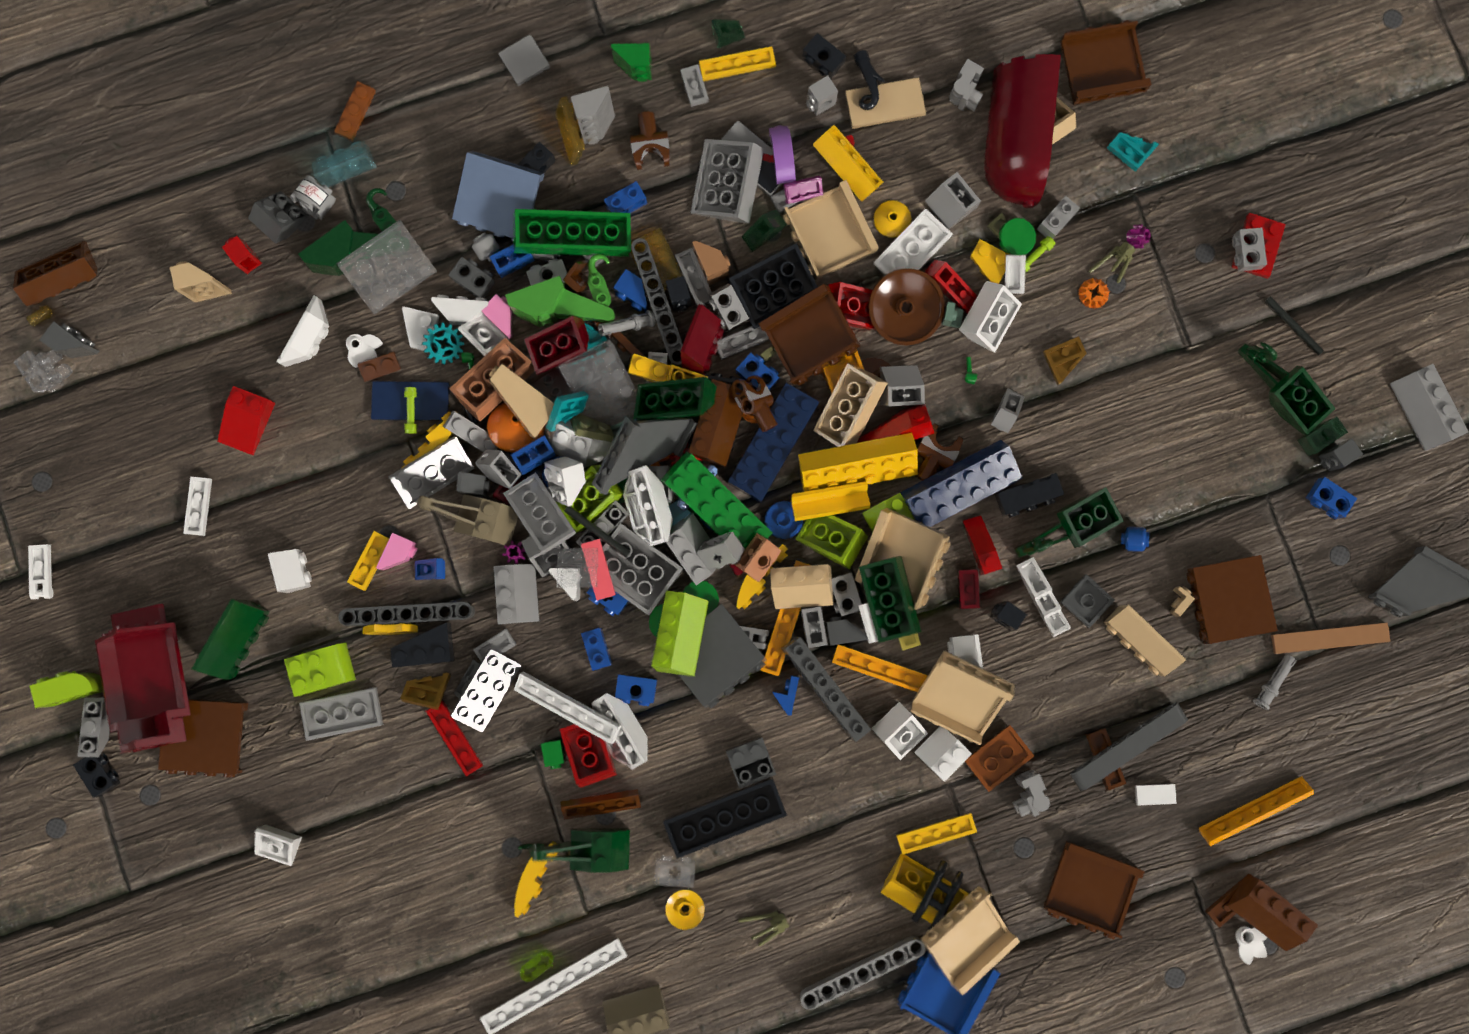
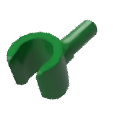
[462,352,474,370]
[965,357,977,384]

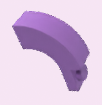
[769,126,796,184]

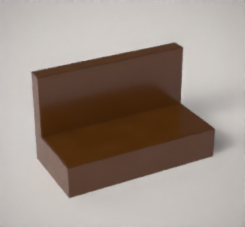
[563,260,590,292]

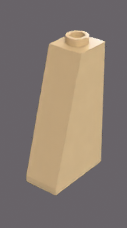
[489,364,554,439]

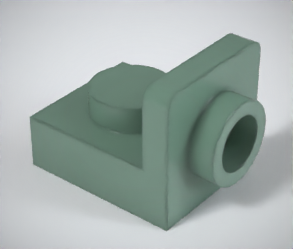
[942,302,964,328]

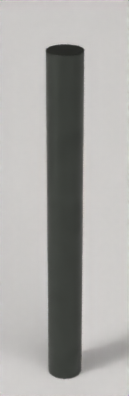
[1265,296,1324,355]
[564,506,631,558]

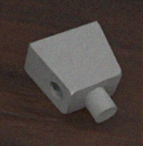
[475,449,522,489]

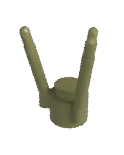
[1089,242,1135,283]
[738,911,789,946]

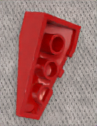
[857,404,934,443]

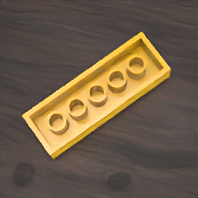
[798,433,918,492]

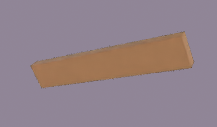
[1271,623,1391,654]

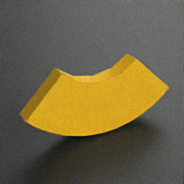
[363,623,418,635]

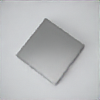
[498,34,550,86]

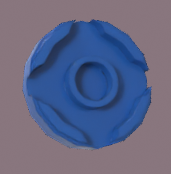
[765,501,803,539]

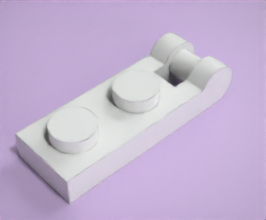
[28,544,54,599]

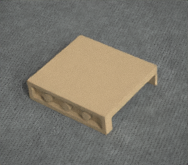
[782,180,879,280]
[854,508,950,610]
[910,651,1015,745]
[921,886,1020,995]

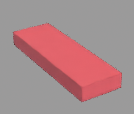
[581,539,616,600]

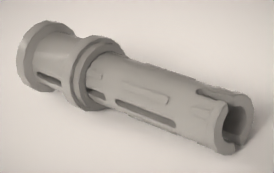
[598,310,655,336]
[1253,654,1297,710]

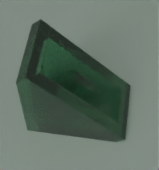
[711,19,745,48]

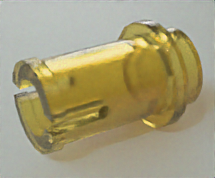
[26,305,53,327]

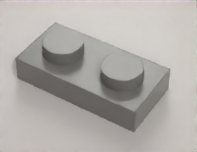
[680,65,709,107]

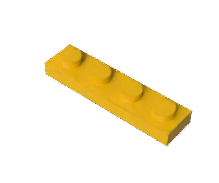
[699,46,776,81]
[896,813,977,855]

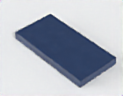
[371,381,450,421]

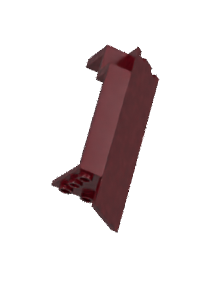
[95,604,191,754]

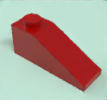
[924,260,977,314]
[962,515,1003,576]

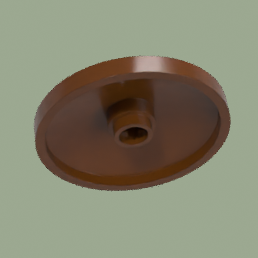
[868,269,945,345]

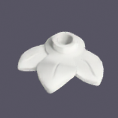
[346,334,383,368]
[1235,926,1267,965]

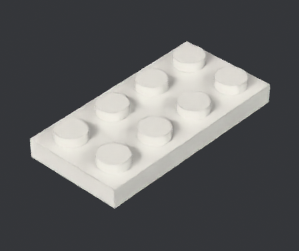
[873,208,953,275]

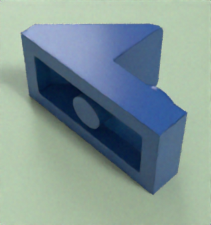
[415,558,445,580]
[772,676,799,716]

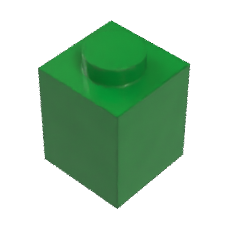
[541,739,566,769]

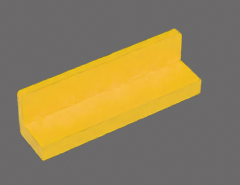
[813,125,883,201]
[791,481,871,521]

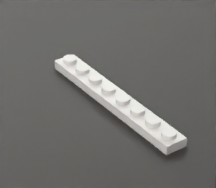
[480,938,628,1034]

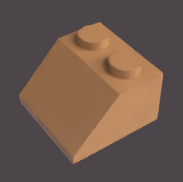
[692,241,730,285]

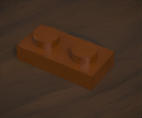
[357,351,401,382]

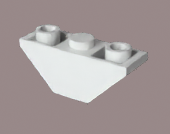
[431,295,489,326]

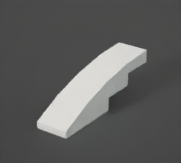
[1016,557,1071,637]

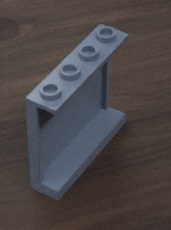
[452,150,545,241]

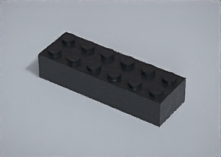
[663,777,787,859]

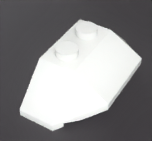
[276,295,329,367]
[545,420,614,468]
[623,466,673,546]
[592,693,647,770]

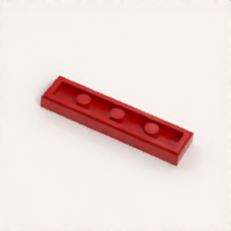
[426,700,484,777]

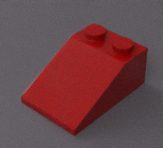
[829,282,875,330]
[217,386,275,456]
[559,724,617,788]

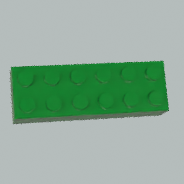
[513,209,631,257]
[660,452,772,549]

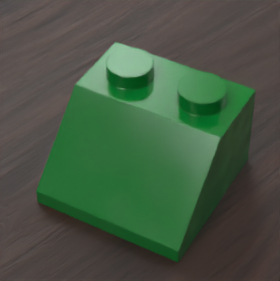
[611,43,652,82]

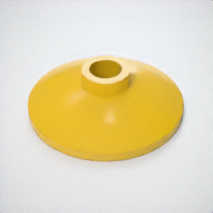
[874,201,911,238]
[666,890,705,930]

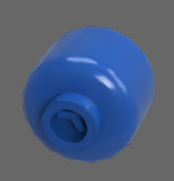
[1121,526,1149,552]

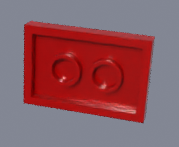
[1232,213,1286,279]

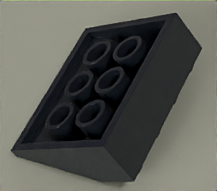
[726,242,818,329]

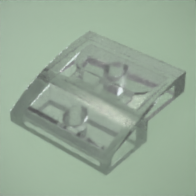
[557,548,598,588]

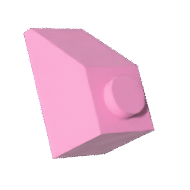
[482,294,513,340]
[376,533,417,570]

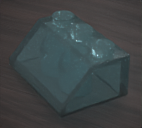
[312,141,377,187]

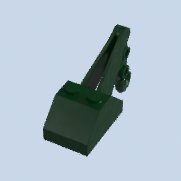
[298,188,411,276]
[1238,342,1335,435]
[1014,487,1124,558]
[518,828,630,873]

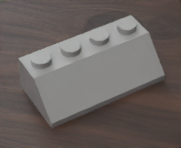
[571,86,615,144]
[1390,364,1469,451]

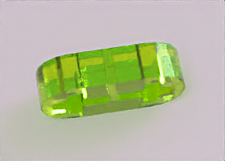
[520,950,554,982]

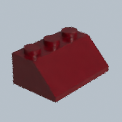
[681,304,724,375]
[524,316,589,375]

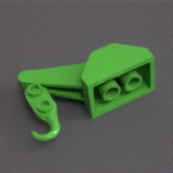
[505,254,615,327]

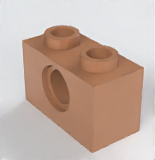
[734,533,781,582]

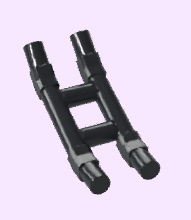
[911,860,964,930]

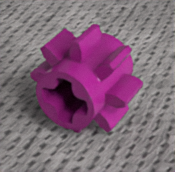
[1126,224,1150,249]
[502,541,526,564]

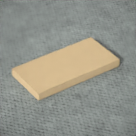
[845,78,926,129]

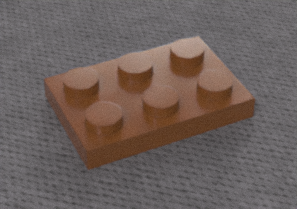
[965,725,1034,792]

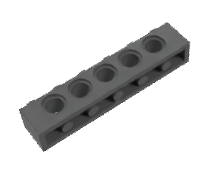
[781,637,871,742]

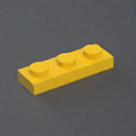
[347,531,390,591]

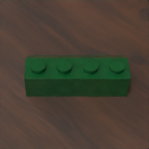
[633,377,717,420]
[859,556,921,643]

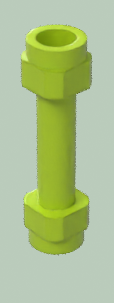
[1025,236,1056,273]
[404,387,417,434]

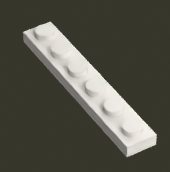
[514,671,621,744]

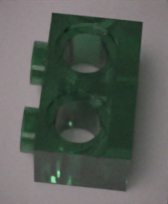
[1297,417,1348,456]

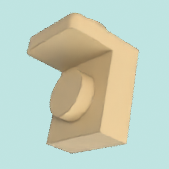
[1170,586,1195,617]

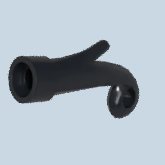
[853,50,885,111]

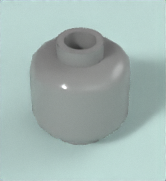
[472,232,500,262]

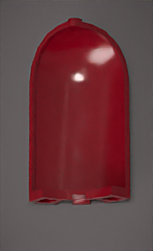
[984,54,1061,208]

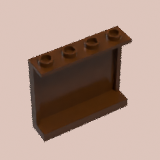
[1060,20,1151,105]
[759,284,861,385]
[1186,555,1278,644]
[158,699,248,777]
[1043,841,1145,940]

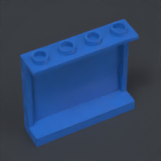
[897,950,1001,1034]

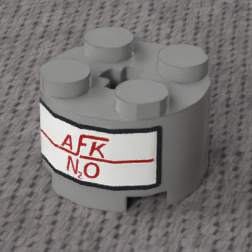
[290,175,336,220]

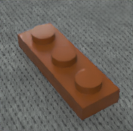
[334,81,376,141]

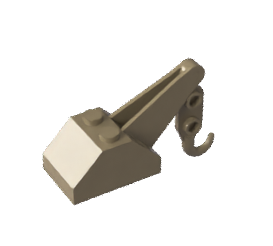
[417,494,518,547]

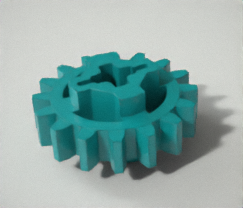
[422,323,464,365]

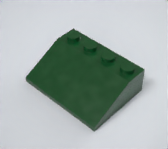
[191,599,270,680]

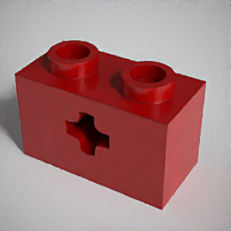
[222,236,262,274]

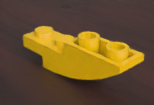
[627,354,708,382]
[402,411,459,468]
[736,544,788,610]
[515,841,559,918]

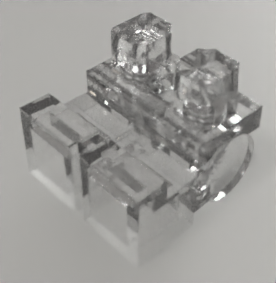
[14,350,73,393]

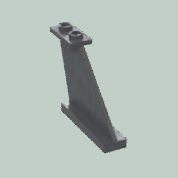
[592,416,698,495]
[1368,546,1469,618]

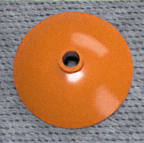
[487,403,545,453]

